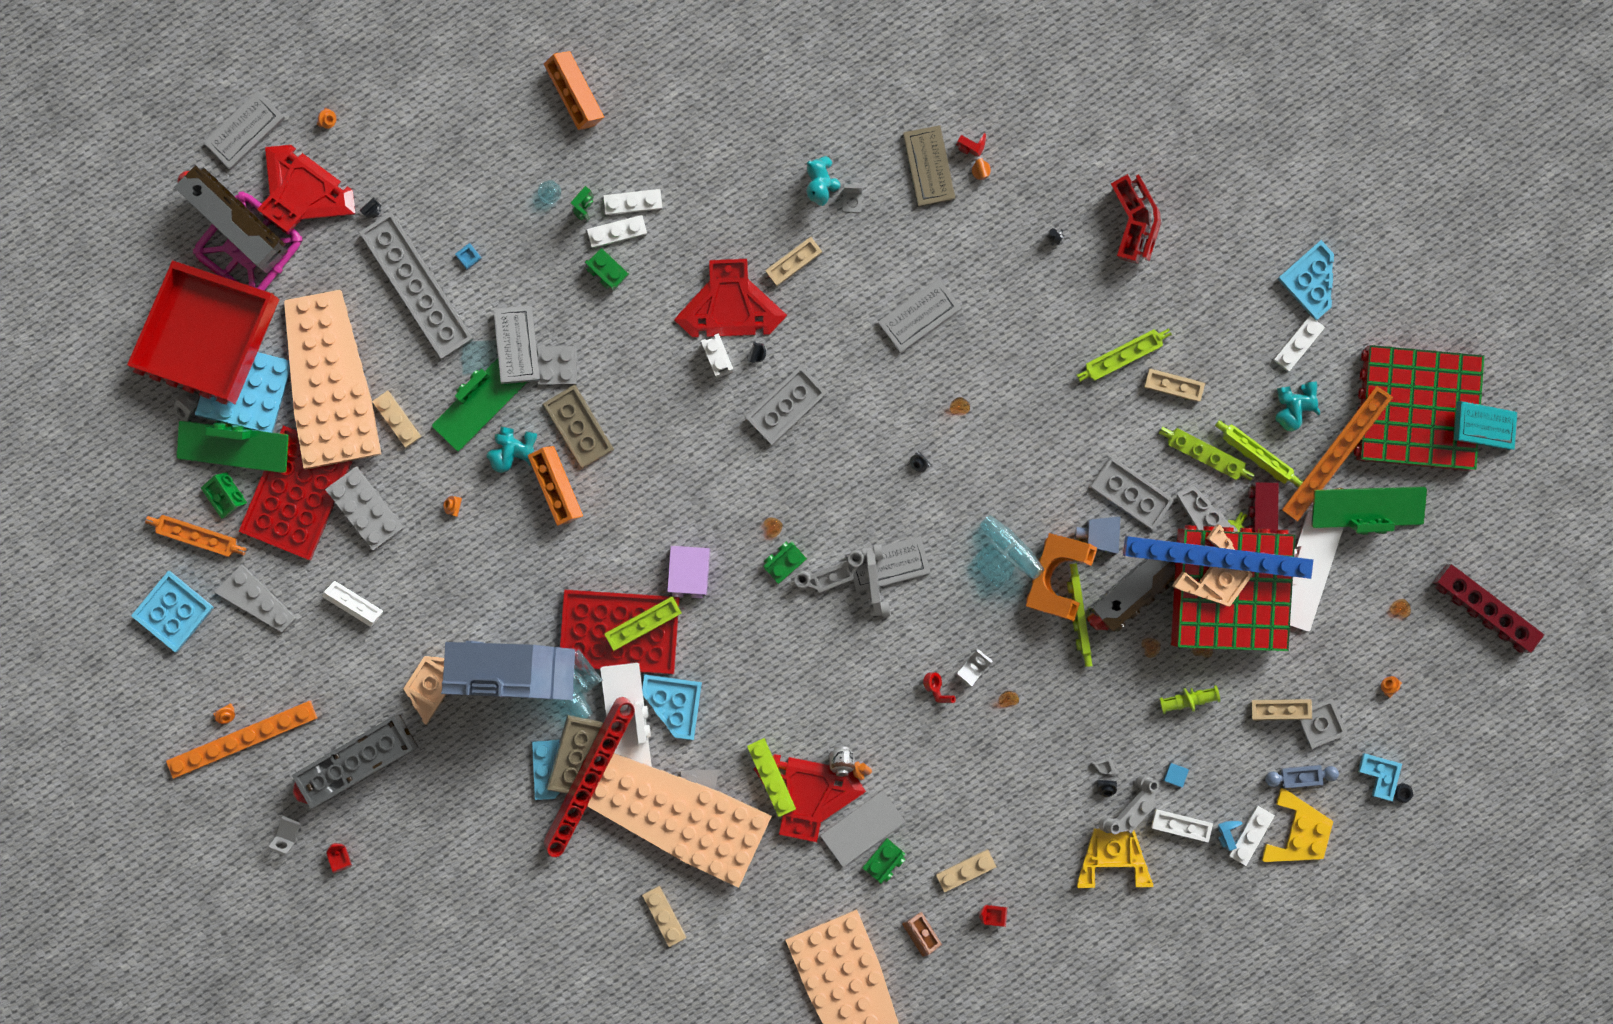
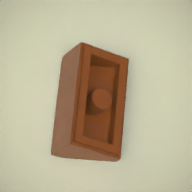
[902,912,942,957]

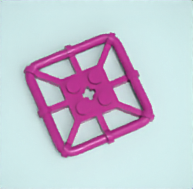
[193,191,303,291]

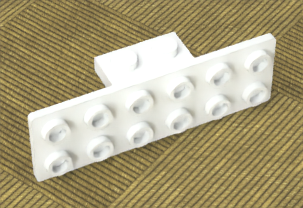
[1290,511,1344,631]
[600,663,652,767]

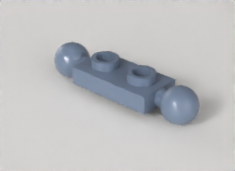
[1265,765,1339,788]

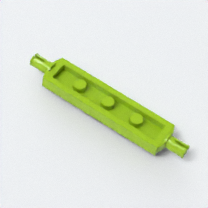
[1076,328,1172,382]
[1214,419,1303,488]
[1159,426,1255,481]
[1067,563,1093,667]

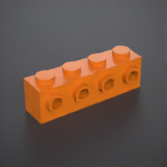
[544,51,604,130]
[528,446,583,526]

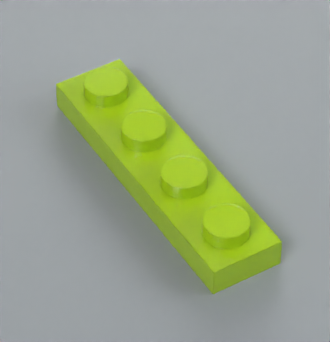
[605,596,682,651]
[747,738,796,817]

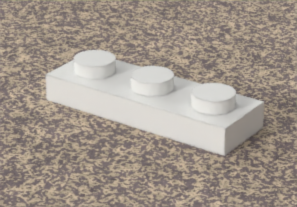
[603,189,663,215]
[587,215,647,248]
[1274,316,1325,372]
[322,581,383,627]
[1228,805,1275,866]
[1151,809,1213,842]

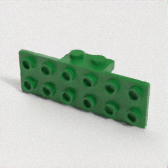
[432,358,528,452]
[177,421,289,473]
[1311,487,1427,535]

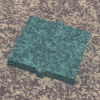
[461,340,498,373]

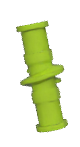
[1159,685,1221,715]

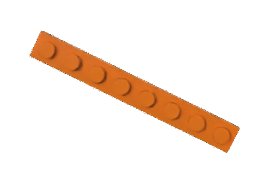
[1282,386,1393,521]
[166,701,317,779]

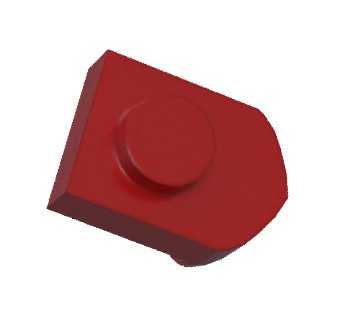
[956,133,986,157]
[326,843,352,873]
[979,905,1008,927]

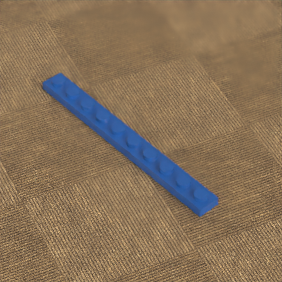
[1123,536,1314,579]

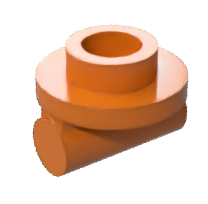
[316,108,336,129]
[972,158,991,180]
[443,496,462,517]
[1381,676,1402,698]
[213,703,235,724]
[853,761,872,780]

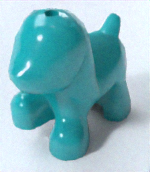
[806,156,841,206]
[1275,381,1320,432]
[486,427,537,473]

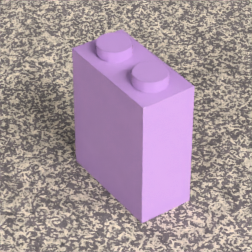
[668,546,710,598]

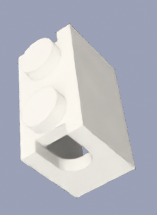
[701,334,734,379]

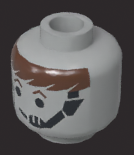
[829,746,854,777]

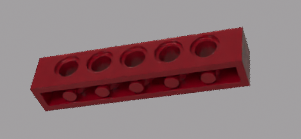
[1432,564,1545,654]

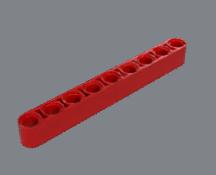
[544,697,635,857]

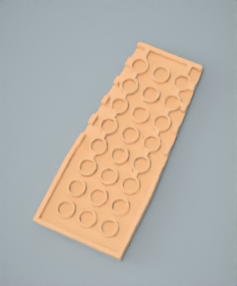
[284,290,381,470]
[587,753,772,888]
[785,909,899,1024]

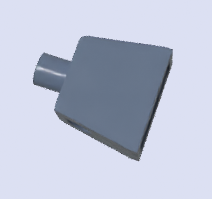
[1075,517,1120,554]

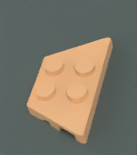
[403,656,447,724]

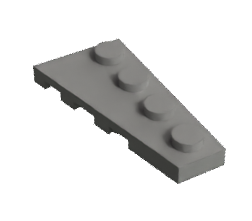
[215,565,297,632]

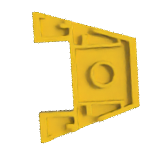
[1261,787,1333,862]
[1077,828,1153,888]

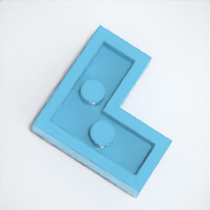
[1358,753,1402,801]

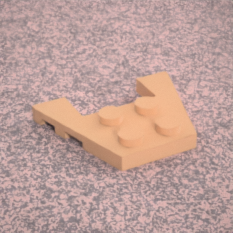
[1172,524,1252,607]

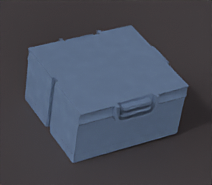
[441,641,575,700]

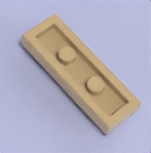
[765,237,822,287]
[1144,368,1205,402]
[372,390,422,448]
[1252,699,1312,721]
[936,849,996,893]
[642,885,686,947]

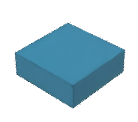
[455,243,482,270]
[1163,763,1189,788]

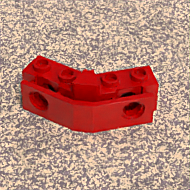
[1111,174,1161,264]

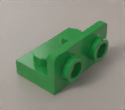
[570,186,594,222]
[585,248,629,291]
[201,472,247,519]
[763,541,807,584]
[862,838,905,884]

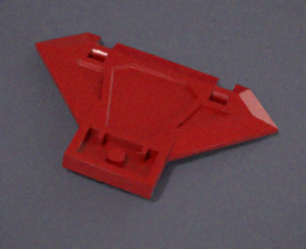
[257,145,355,235]
[674,259,787,337]
[753,754,866,842]

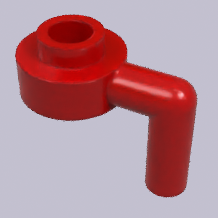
[923,672,956,703]

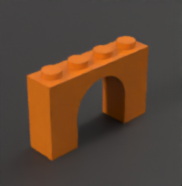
[1026,533,1097,621]

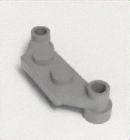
[863,544,891,617]
[794,550,864,593]
[1099,775,1159,834]

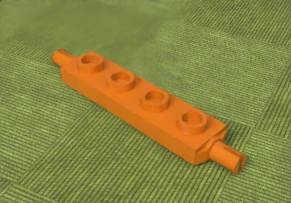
[145,515,247,557]

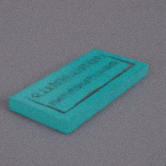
[1454,401,1517,450]

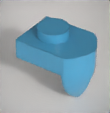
[1218,821,1243,851]

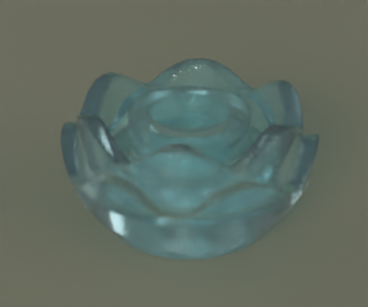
[538,180,561,204]

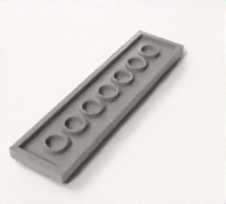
[359,212,474,360]

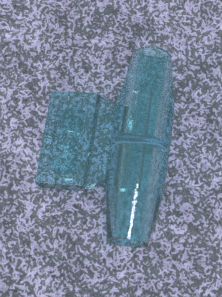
[972,515,1044,588]
[559,650,602,719]

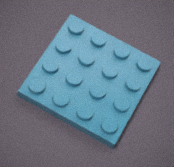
[195,352,290,432]

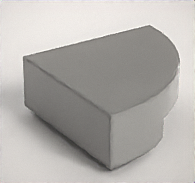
[1092,755,1117,775]

